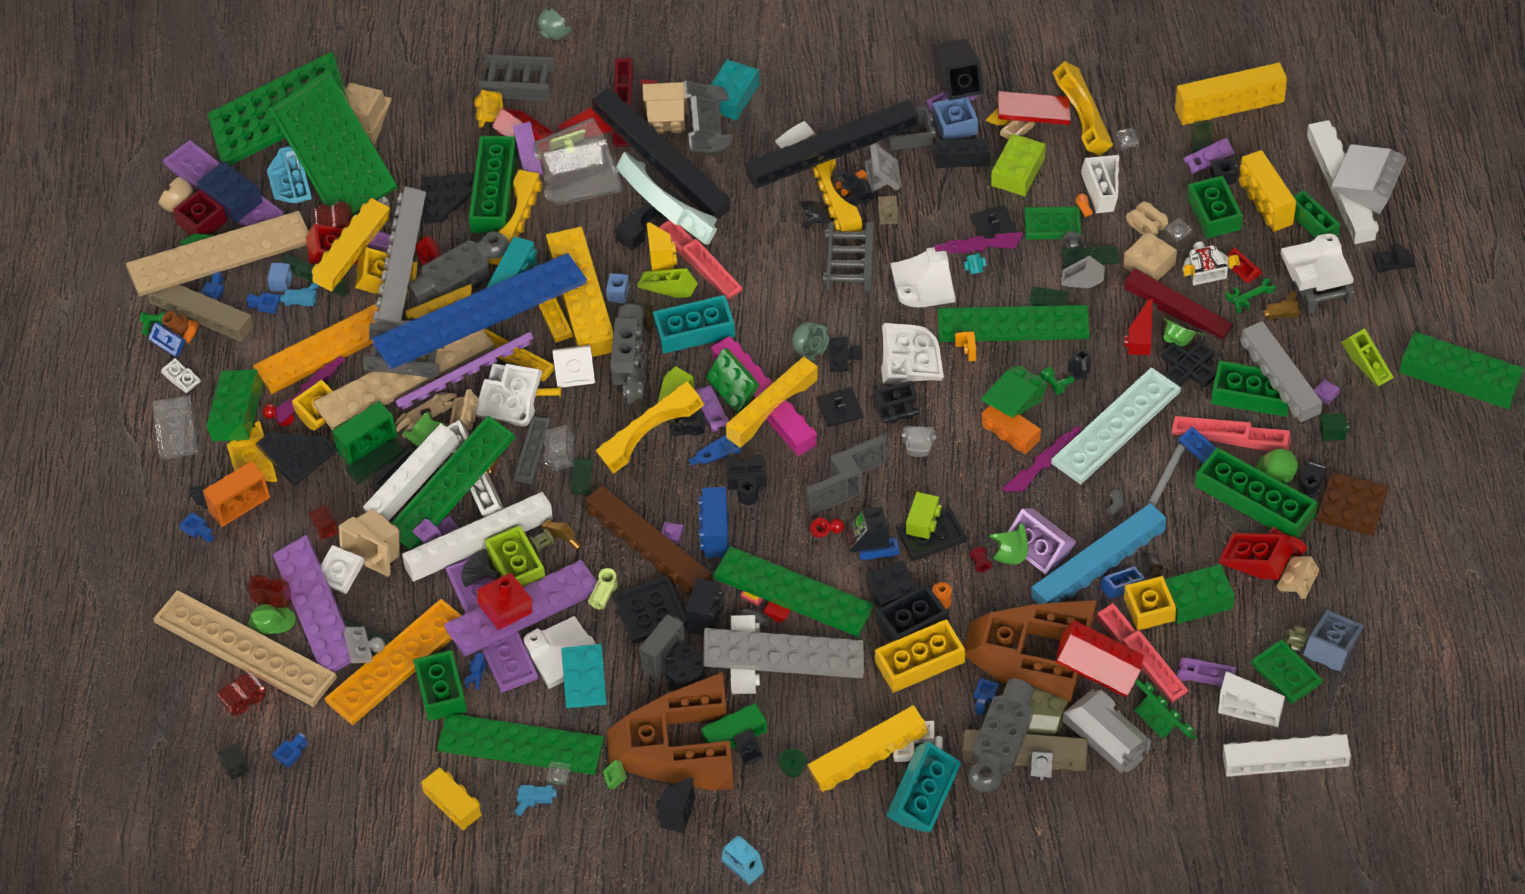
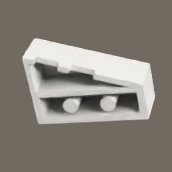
[1081,155,1119,213]
[1218,671,1285,727]

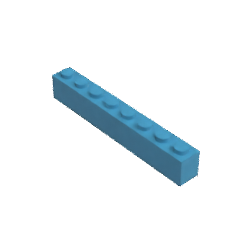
[1031,503,1166,604]

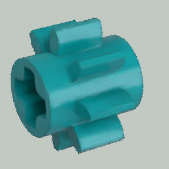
[963,253,987,274]

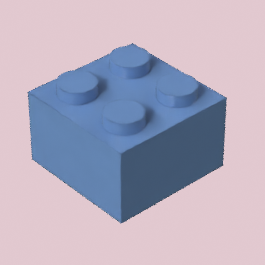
[933,97,978,140]

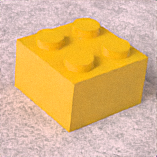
[1124,576,1176,631]

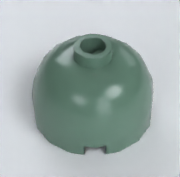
[538,6,572,41]
[792,322,829,360]

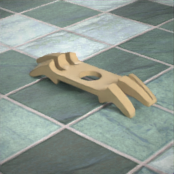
[394,392,457,439]

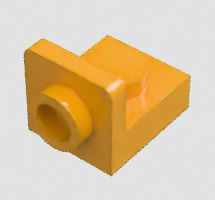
[955,332,976,361]

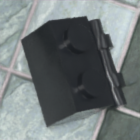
[872,381,919,424]

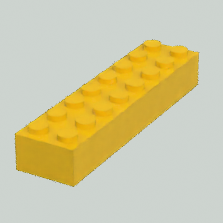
[546,226,614,357]

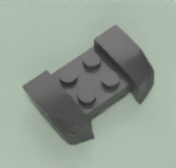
[683,81,733,154]

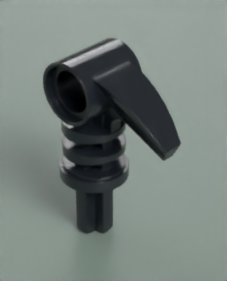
[836,170,875,206]

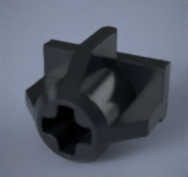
[1068,350,1091,380]

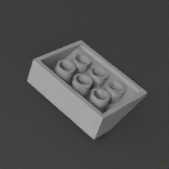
[1330,144,1407,214]

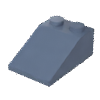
[1303,610,1364,671]

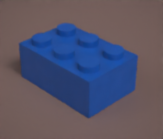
[699,487,729,558]

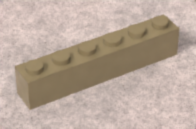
[147,285,254,342]
[963,730,1088,771]

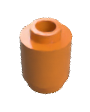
[932,582,952,609]

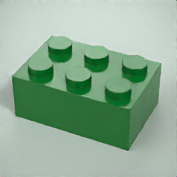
[1187,175,1243,239]
[332,401,397,467]
[1164,564,1235,624]
[413,650,467,721]

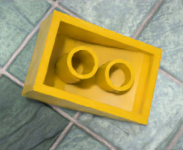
[355,247,417,293]

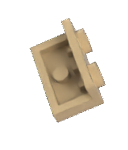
[449,389,478,430]
[1277,556,1319,599]

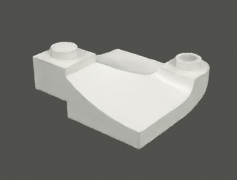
[1281,234,1354,291]
[890,247,955,307]
[881,323,944,385]
[475,364,542,426]
[524,616,596,689]

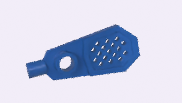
[688,435,744,466]

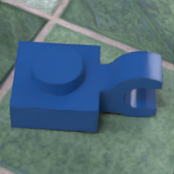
[201,271,224,301]
[246,292,280,314]
[179,513,215,543]
[465,653,486,690]
[974,678,999,716]
[272,733,308,768]

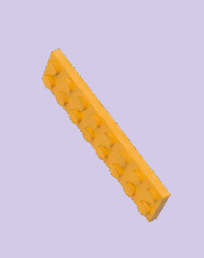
[253,304,379,394]
[325,599,462,726]

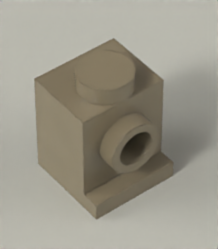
[878,196,898,225]

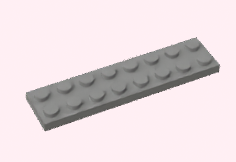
[703,628,864,678]

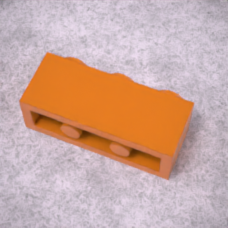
[981,405,1041,454]

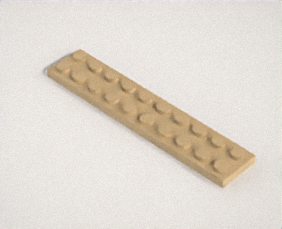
[126,211,309,296]
[313,330,495,430]
[153,590,337,707]

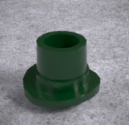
[778,748,807,778]

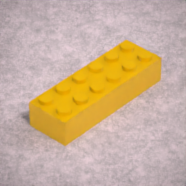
[1175,62,1287,125]

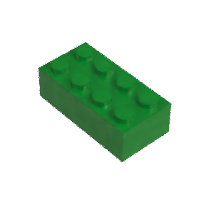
[1211,361,1289,417]
[207,369,263,441]

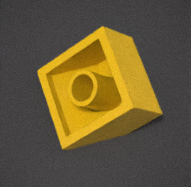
[647,223,677,271]

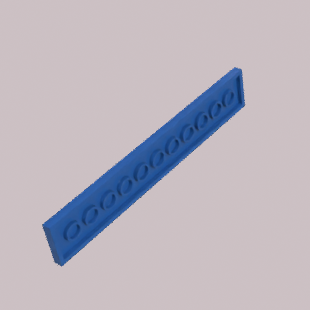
[372,253,587,370]

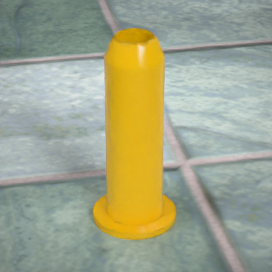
[536,386,562,397]

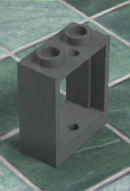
[888,107,936,151]
[639,614,686,679]

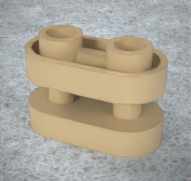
[1126,201,1168,236]

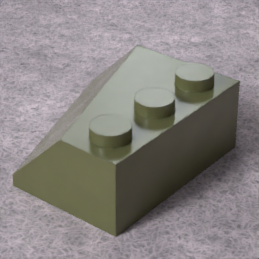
[1027,688,1069,736]

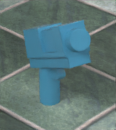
[280,282,319,306]
[514,785,557,816]

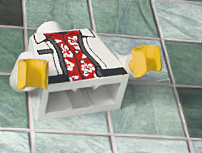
[1182,242,1240,285]

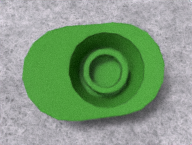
[1163,319,1206,346]
[248,604,296,635]

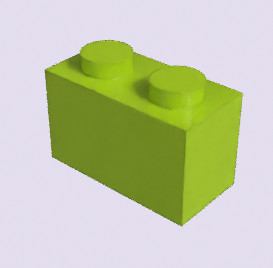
[906,492,942,539]

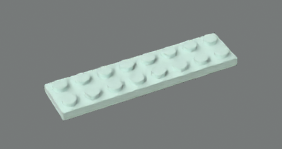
[1051,367,1181,485]

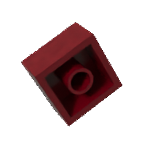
[173,189,227,235]

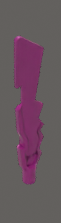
[935,232,1022,254]
[276,356,344,423]
[1003,426,1081,492]

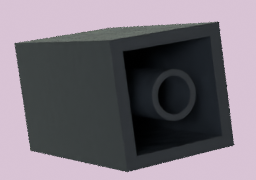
[931,38,984,100]

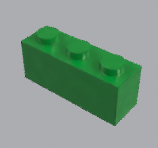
[1293,190,1340,238]
[701,703,767,749]

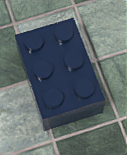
[196,161,263,223]

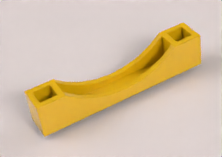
[1052,61,1113,156]
[812,159,862,232]
[489,170,542,265]
[726,356,818,448]
[596,382,704,474]

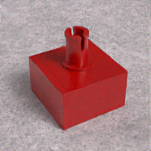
[477,573,532,631]

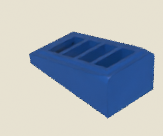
[1100,566,1146,600]

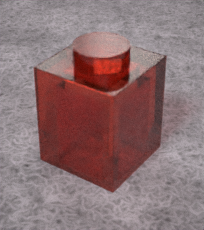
[309,505,338,541]

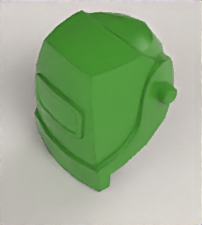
[1255,449,1298,484]

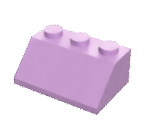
[1008,508,1076,575]

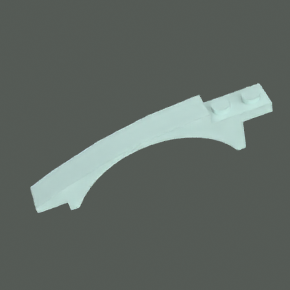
[616,152,717,244]

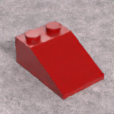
[306,224,360,266]
[1218,533,1293,580]

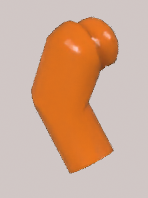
[1075,194,1093,218]
[183,319,199,344]

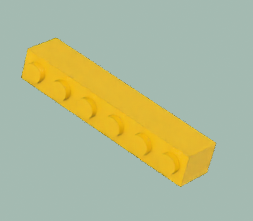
[312,198,390,292]
[808,705,928,792]

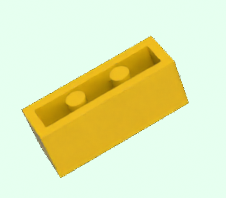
[421,767,481,831]

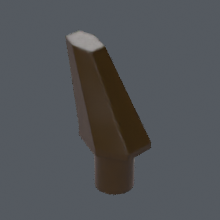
[644,304,653,332]
[1143,553,1163,578]

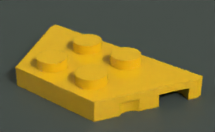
[405,284,473,319]
[227,421,277,482]

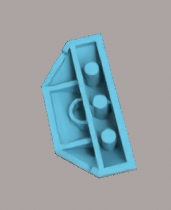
[267,146,312,203]

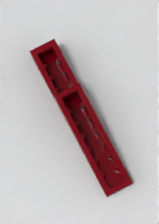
[613,58,633,147]
[1125,268,1233,339]

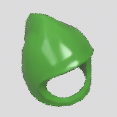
[403,411,447,447]
[988,524,1028,565]

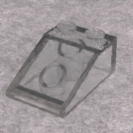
[153,395,198,459]

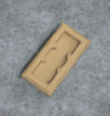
[1000,120,1035,140]

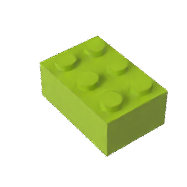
[991,134,1046,196]
[484,526,545,587]

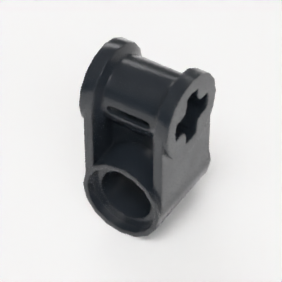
[669,410,705,436]
[1300,461,1327,498]

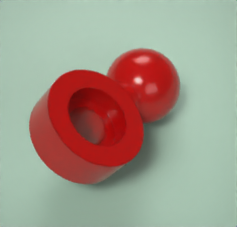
[262,404,295,426]
[810,518,845,538]

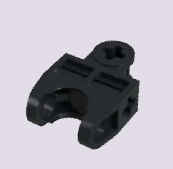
[726,451,767,505]

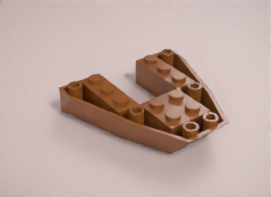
[963,600,1097,708]
[607,672,734,791]

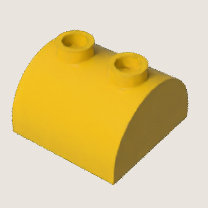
[292,380,333,431]

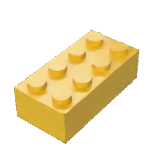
[1239,150,1296,232]
[875,619,965,693]

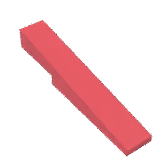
[659,220,742,300]
[1172,416,1291,452]
[1096,603,1189,703]

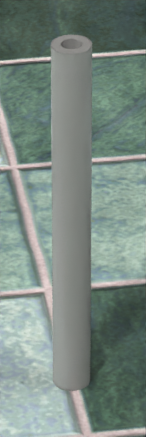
[1148,444,1185,507]

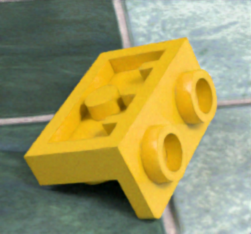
[474,90,503,127]

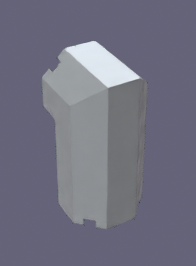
[1063,689,1151,773]

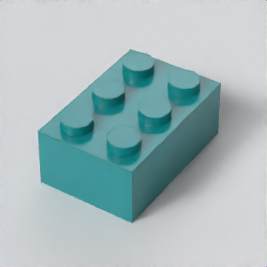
[711,59,760,121]
[561,644,607,709]

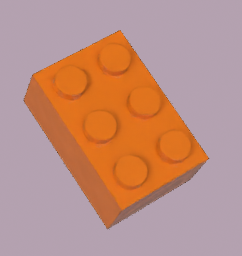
[203,461,270,527]

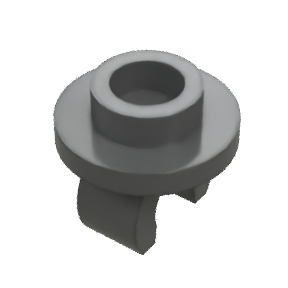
[1063,231,1081,251]

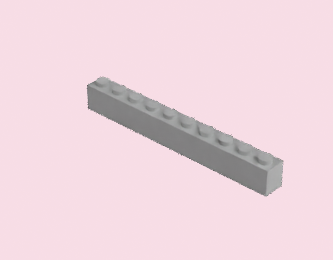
[373,186,426,326]

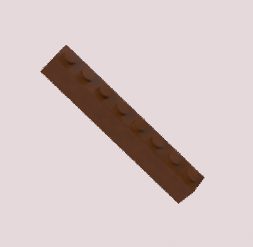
[585,486,712,594]

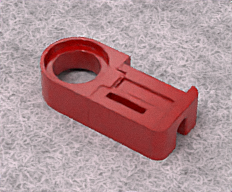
[1269,526,1307,556]

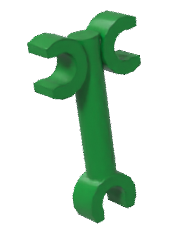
[1225,278,1276,314]

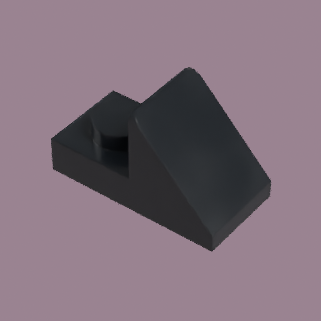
[1373,242,1415,272]

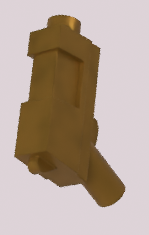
[1263,291,1301,321]
[542,520,581,550]

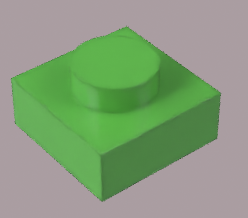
[603,760,627,789]

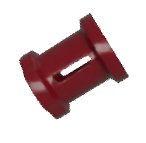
[970,547,992,573]

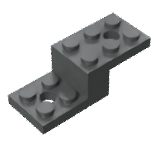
[806,435,886,516]

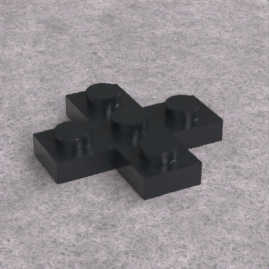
[1161,341,1216,388]

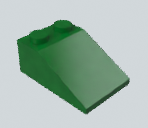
[981,365,1048,418]

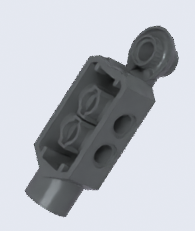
[407,232,510,306]
[611,304,644,405]
[968,679,1035,792]

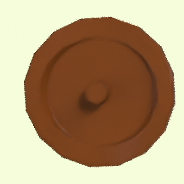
[162,311,188,336]

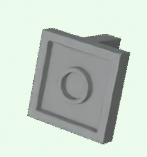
[865,143,902,192]

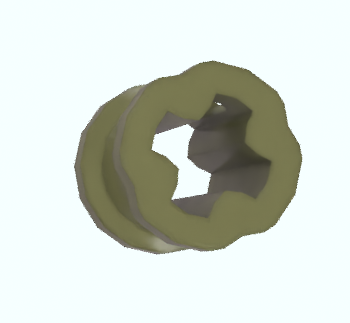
[529,529,554,554]

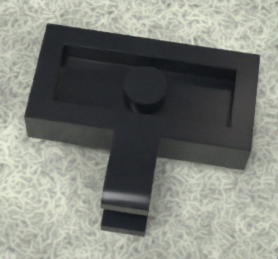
[829,337,862,373]

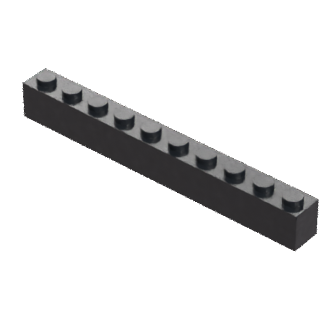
[592,88,731,220]
[745,100,919,189]

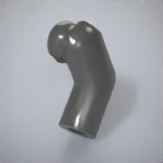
[1106,489,1124,517]
[738,608,768,628]

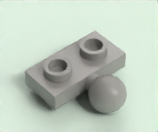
[344,627,385,663]

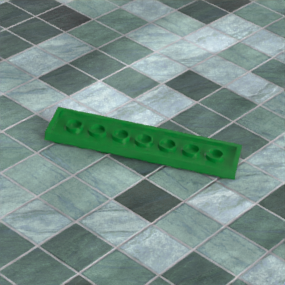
[938,305,1089,342]
[391,415,516,550]
[713,546,874,637]
[437,714,605,775]

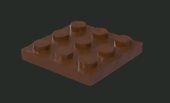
[1316,471,1389,536]

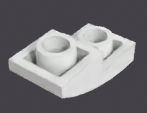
[775,121,816,149]
[161,358,201,393]

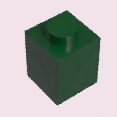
[1320,413,1350,441]

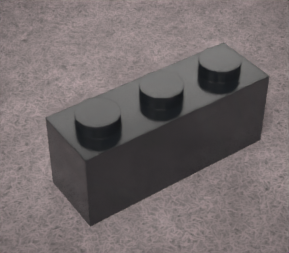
[935,138,990,168]

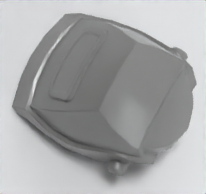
[902,425,936,457]

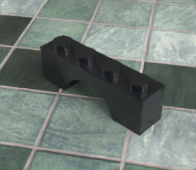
[615,186,682,251]

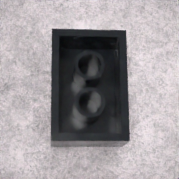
[876,584,948,643]

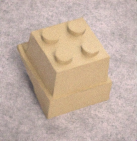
[346,82,392,144]
[643,82,689,134]
[339,509,400,576]

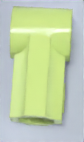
[588,568,618,610]

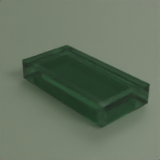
[1192,121,1212,153]
[1029,286,1069,306]
[571,459,593,494]

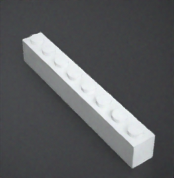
[1307,120,1379,244]
[402,492,553,582]

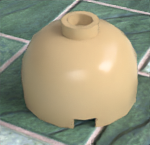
[158,176,193,212]

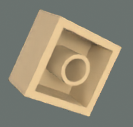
[1124,231,1177,281]

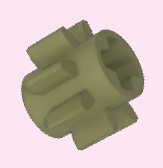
[1285,625,1309,651]

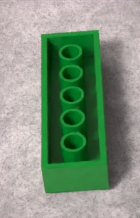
[469,136,518,233]
[1399,332,1524,410]
[1195,447,1318,538]

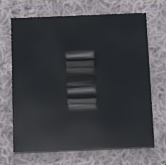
[970,205,1017,239]
[816,387,864,427]

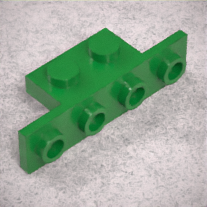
[1134,679,1197,740]

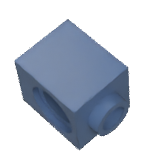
[267,263,292,292]
[606,273,630,304]

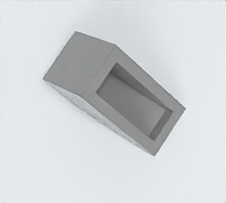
[1061,255,1105,288]

